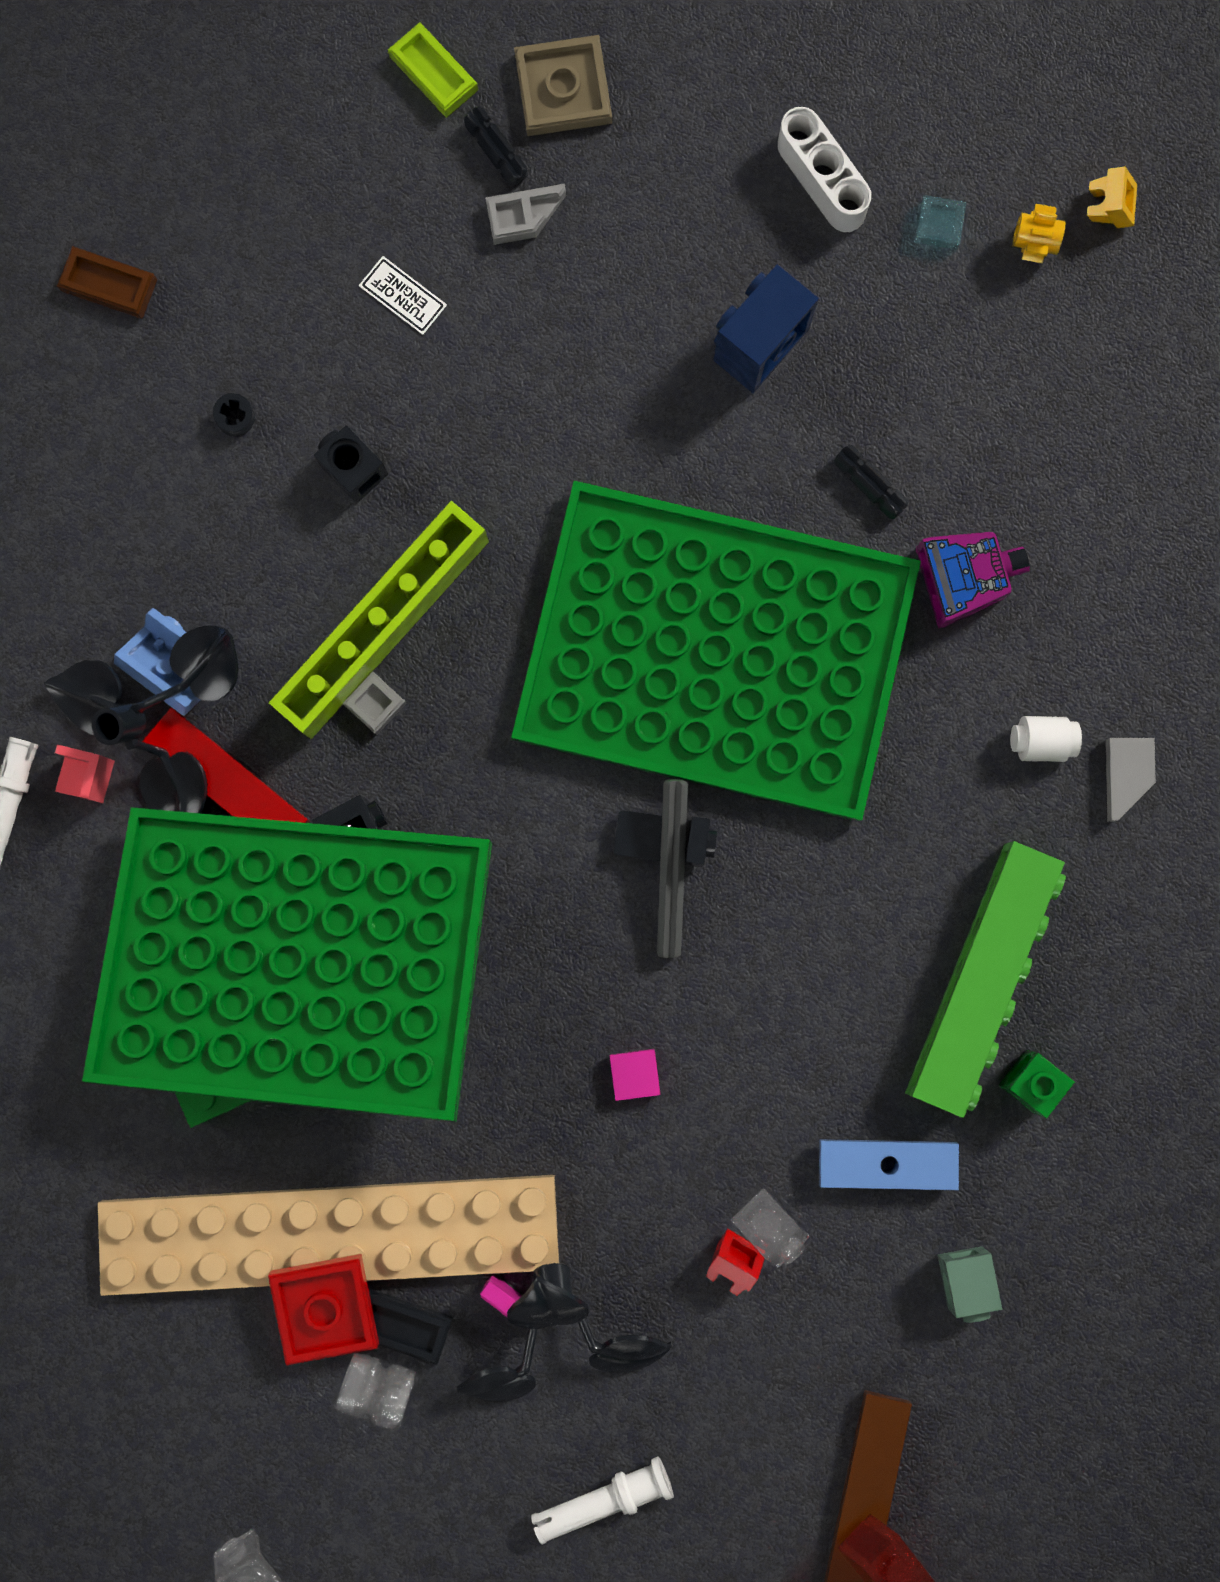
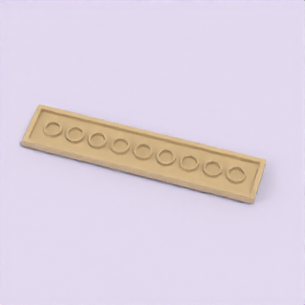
[98,1175,559,1296]

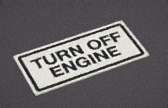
[359,256,447,335]

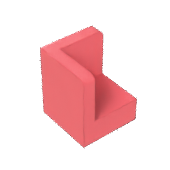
[55,745,115,803]

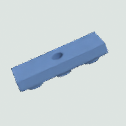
[819,1139,959,1190]

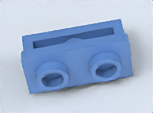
[113,608,200,716]

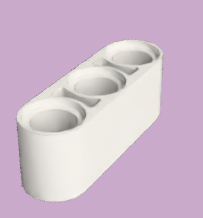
[778,107,871,232]

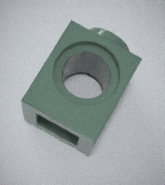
[938,1246,1002,1323]

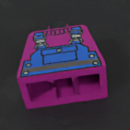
[916,532,1030,629]

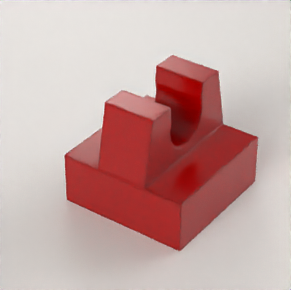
[706,1228,767,1296]

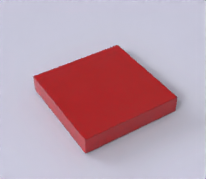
[268,1254,379,1365]

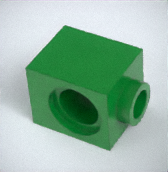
[999,1050,1075,1118]

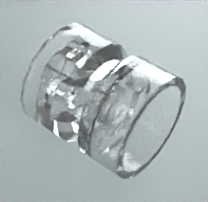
[335,1352,417,1432]

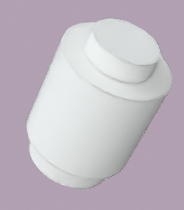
[1010,716,1082,762]

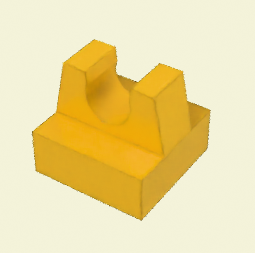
[1087,167,1137,228]

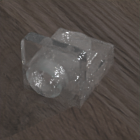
[731,1188,810,1267]
[214,1529,283,1582]

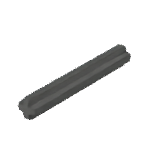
[657,779,688,958]

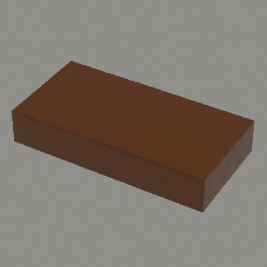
[57,246,158,319]

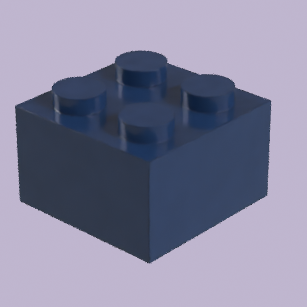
[714,264,819,394]

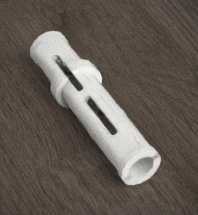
[0,737,38,866]

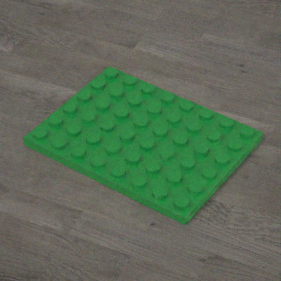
[511,481,921,822]
[82,807,492,1122]

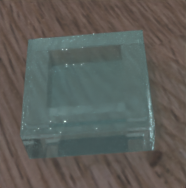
[914,195,967,250]

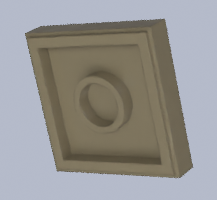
[514,35,612,136]

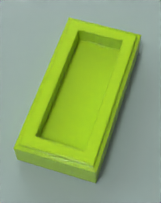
[388,22,478,118]

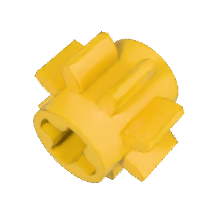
[1013,204,1066,264]

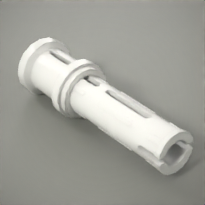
[531,1457,674,1545]

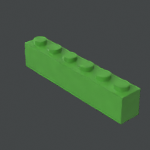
[905,841,1066,1118]

